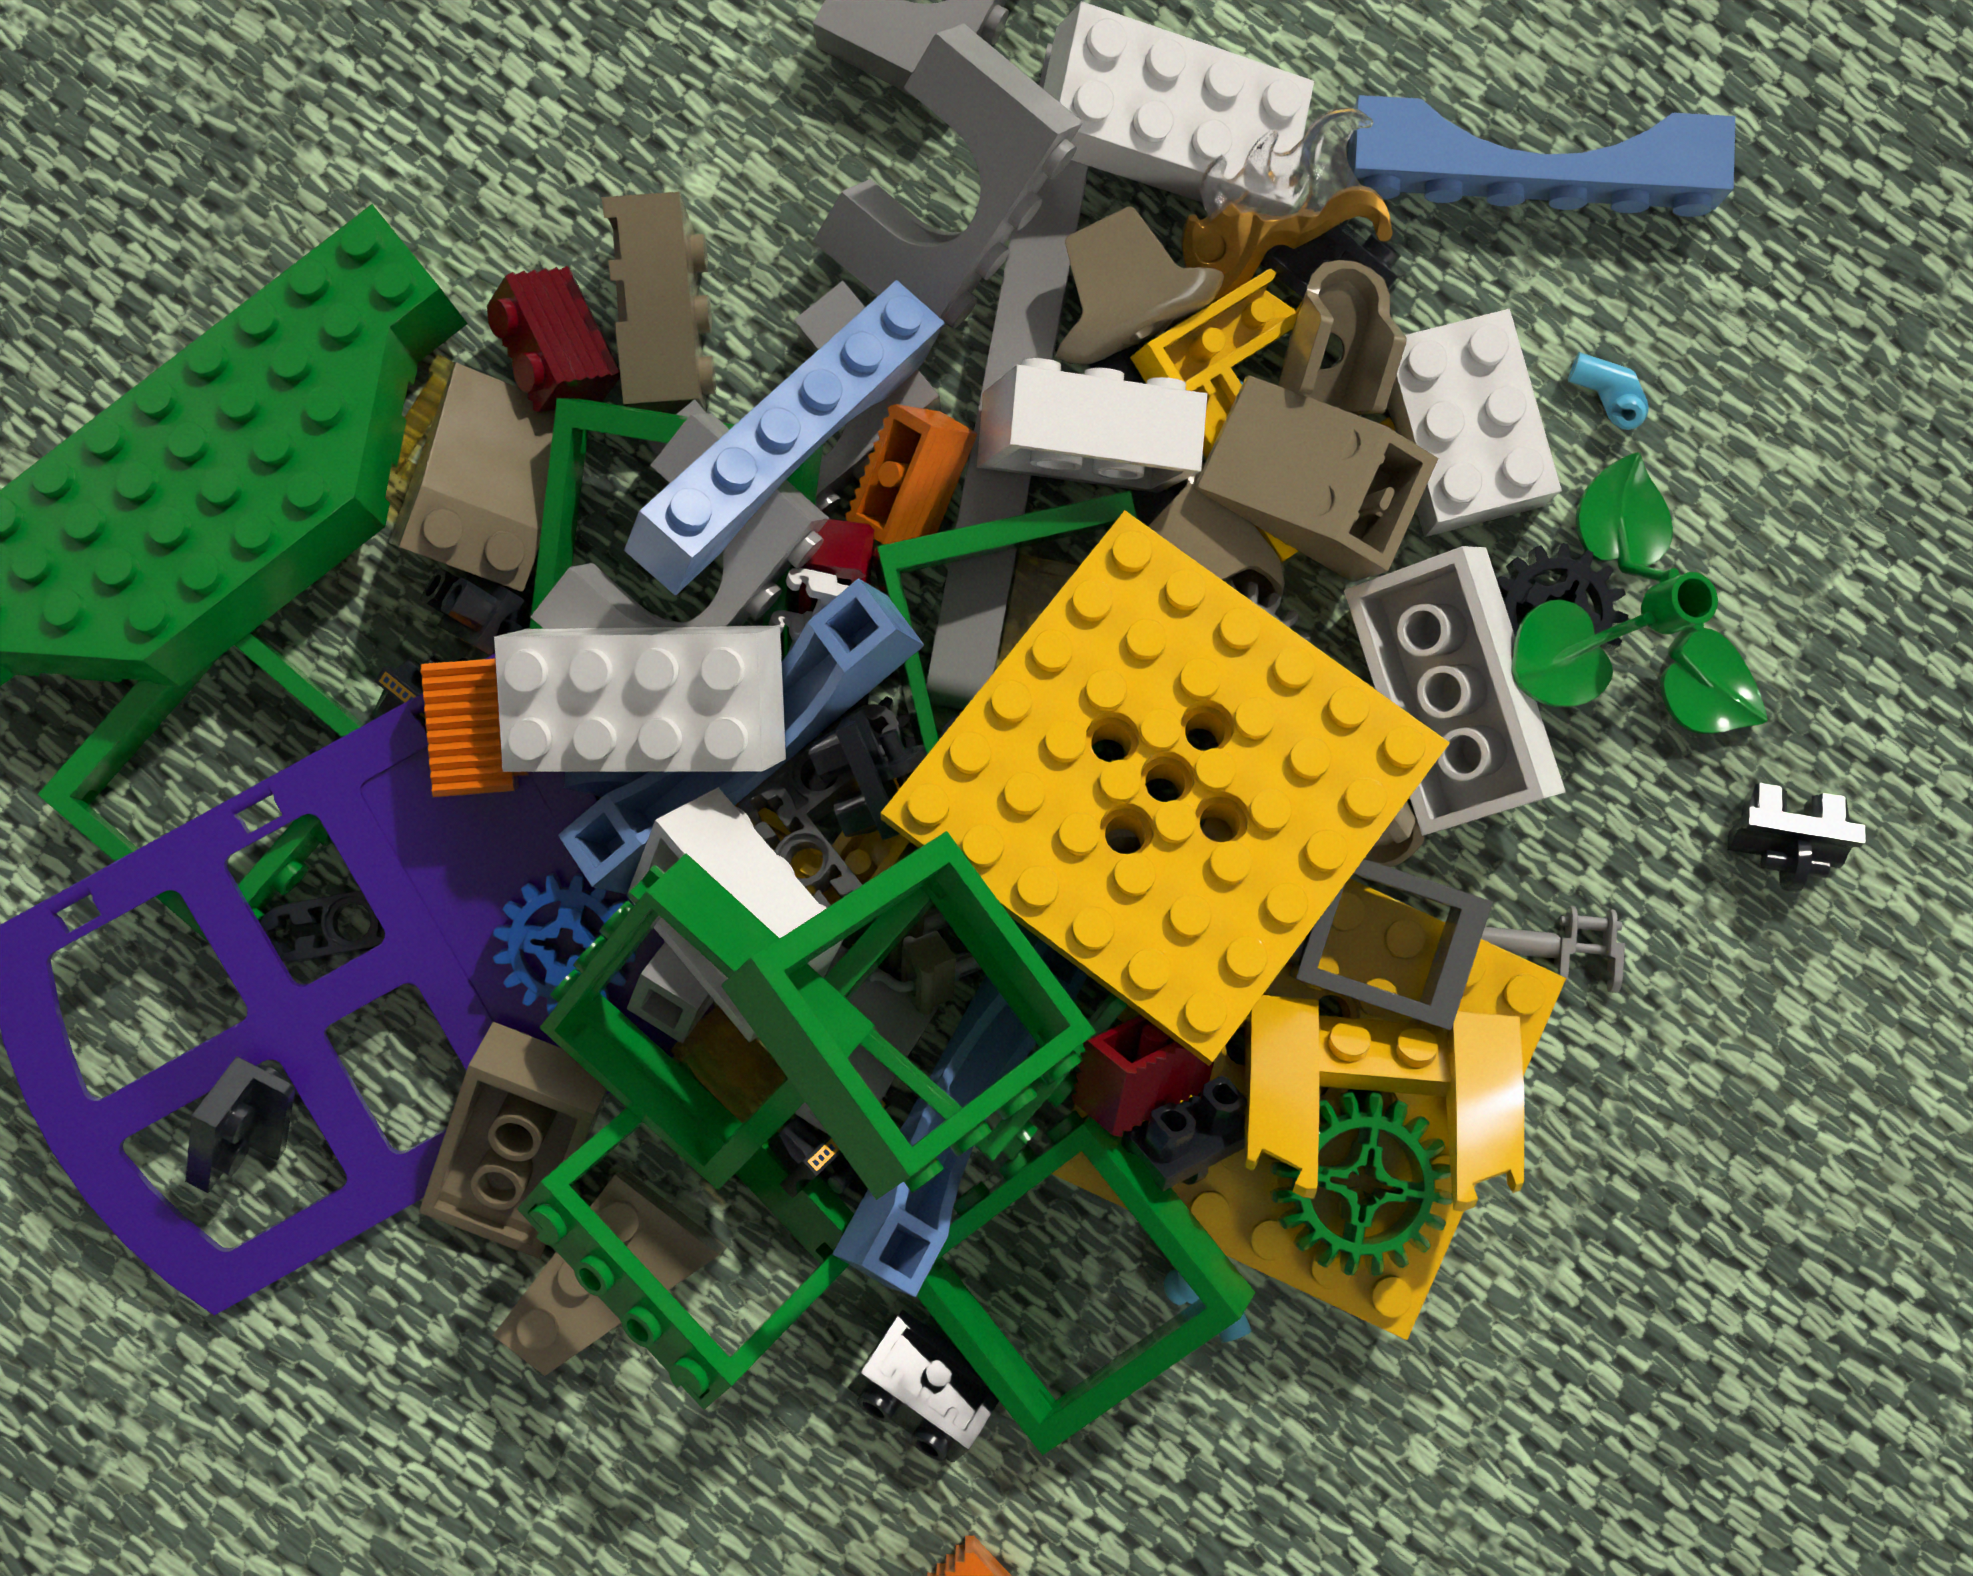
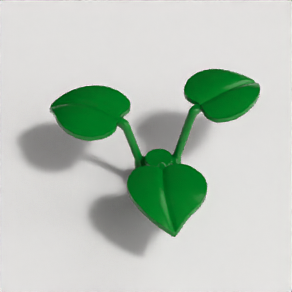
[1512,452,1768,734]

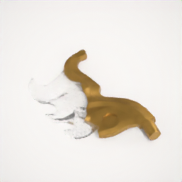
[1181,107,1392,321]

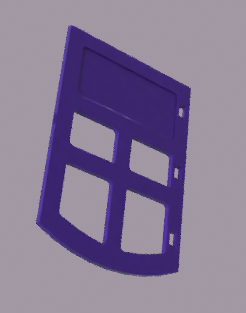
[0,654,726,1316]

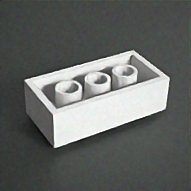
[1043,1,1314,212]
[1344,546,1565,836]
[494,626,786,772]

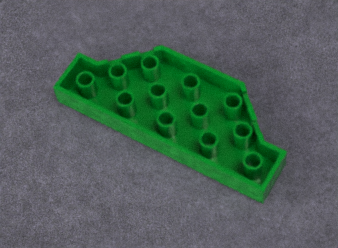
[0,204,468,687]

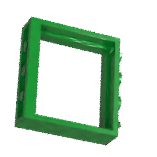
[530,398,824,661]
[871,491,1137,754]
[37,630,364,944]
[721,831,1096,1200]
[539,853,875,1190]
[824,888,1128,1161]
[517,1048,854,1410]
[916,1110,1256,1456]

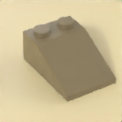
[389,362,555,592]
[419,1022,608,1259]

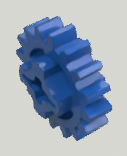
[493,872,637,1015]

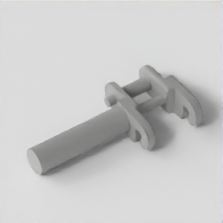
[1481,906,1625,993]

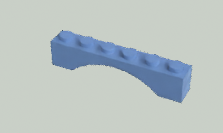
[1346,95,1736,217]
[624,280,945,596]
[558,578,924,894]
[832,921,1088,1297]

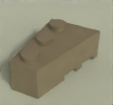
[492,1170,727,1376]

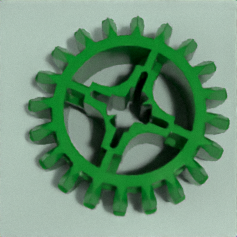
[1270,1092,1453,1276]

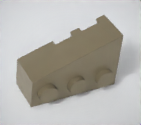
[602,192,716,414]

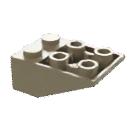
[1193,375,1439,582]

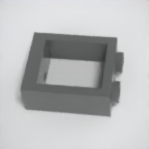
[1288,859,1493,1030]

